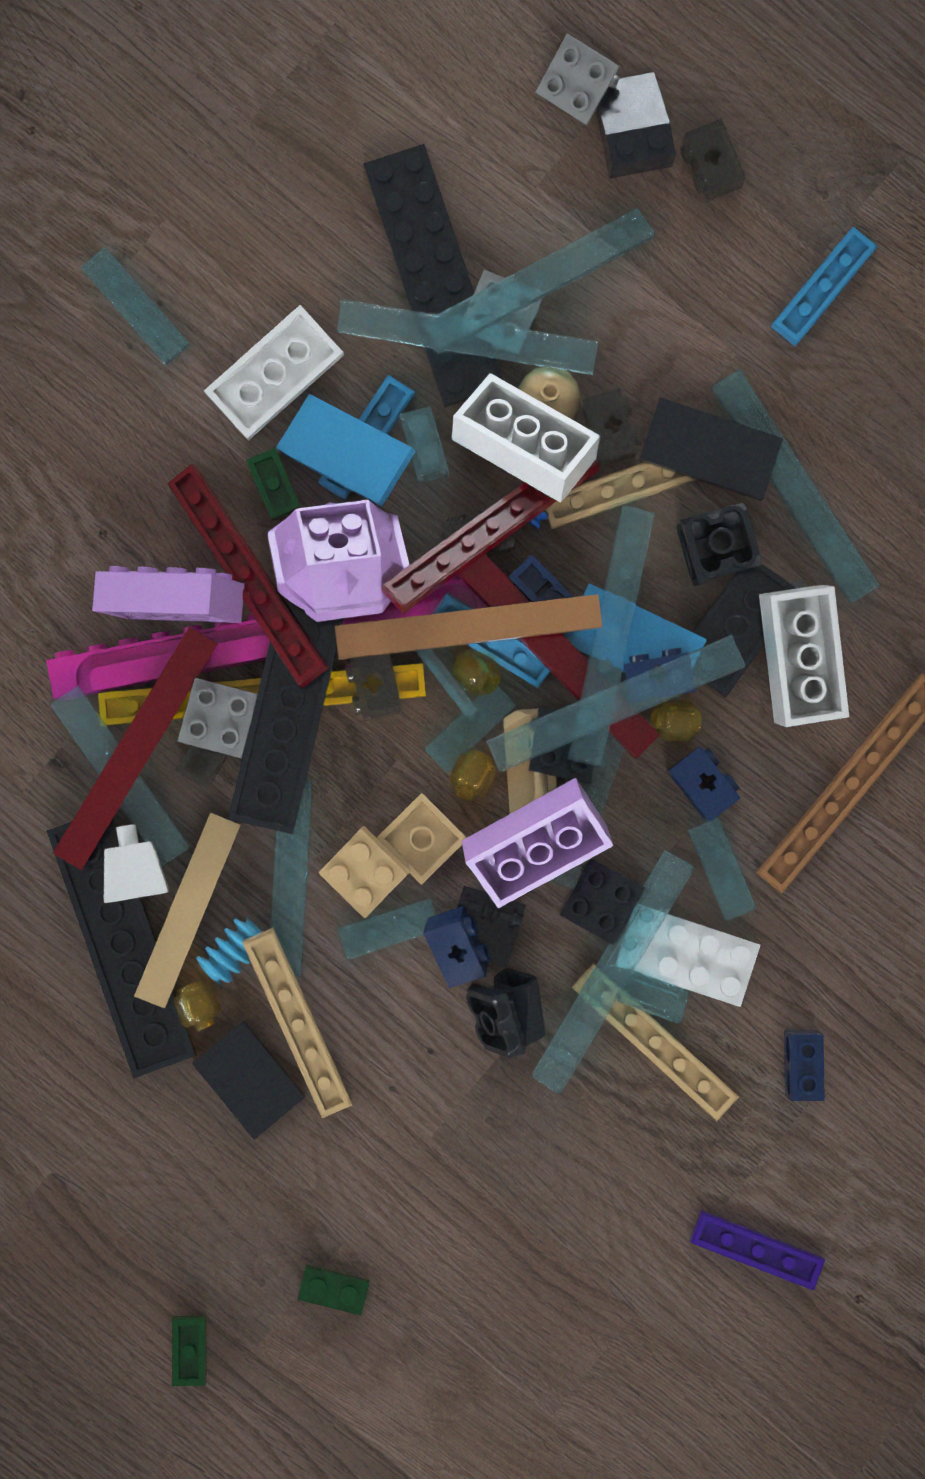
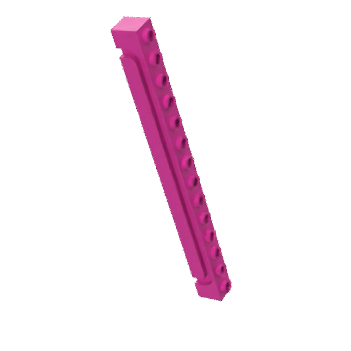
[46,575,487,701]

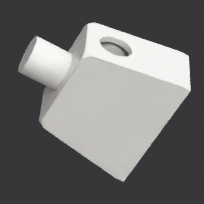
[104,824,170,903]

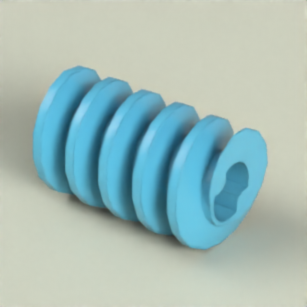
[196,916,262,987]

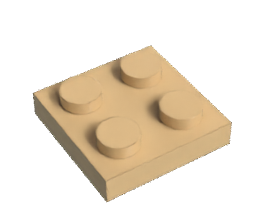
[377,793,466,885]
[319,826,411,918]

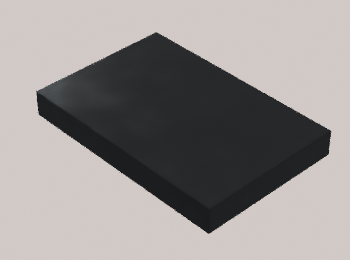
[192,1021,306,1140]

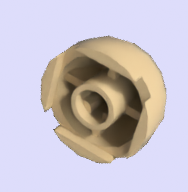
[518,365,581,420]

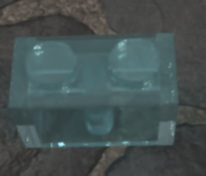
[399,406,449,484]

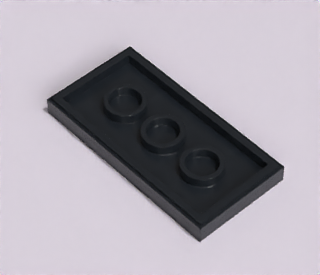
[639,397,783,501]
[692,563,797,698]

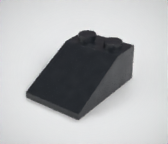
[596,72,676,179]

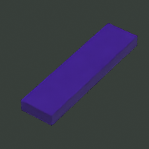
[689,1210,825,1291]

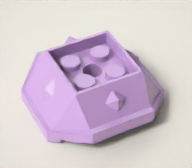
[268,500,409,622]

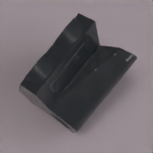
[677,503,761,586]
[466,968,546,1058]

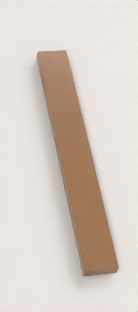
[335,594,603,660]
[756,673,925,893]

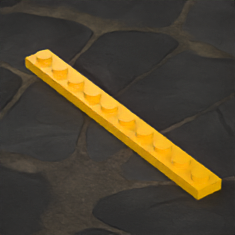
[98,663,426,726]

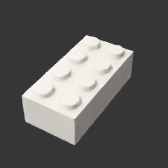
[452,373,600,503]
[759,585,849,727]

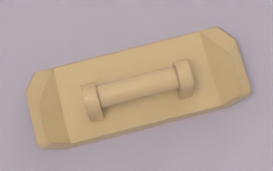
[503,708,557,814]

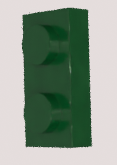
[246,448,301,521]
[297,1265,370,1315]
[172,1316,207,1386]

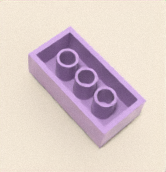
[92,566,244,623]
[461,778,614,908]

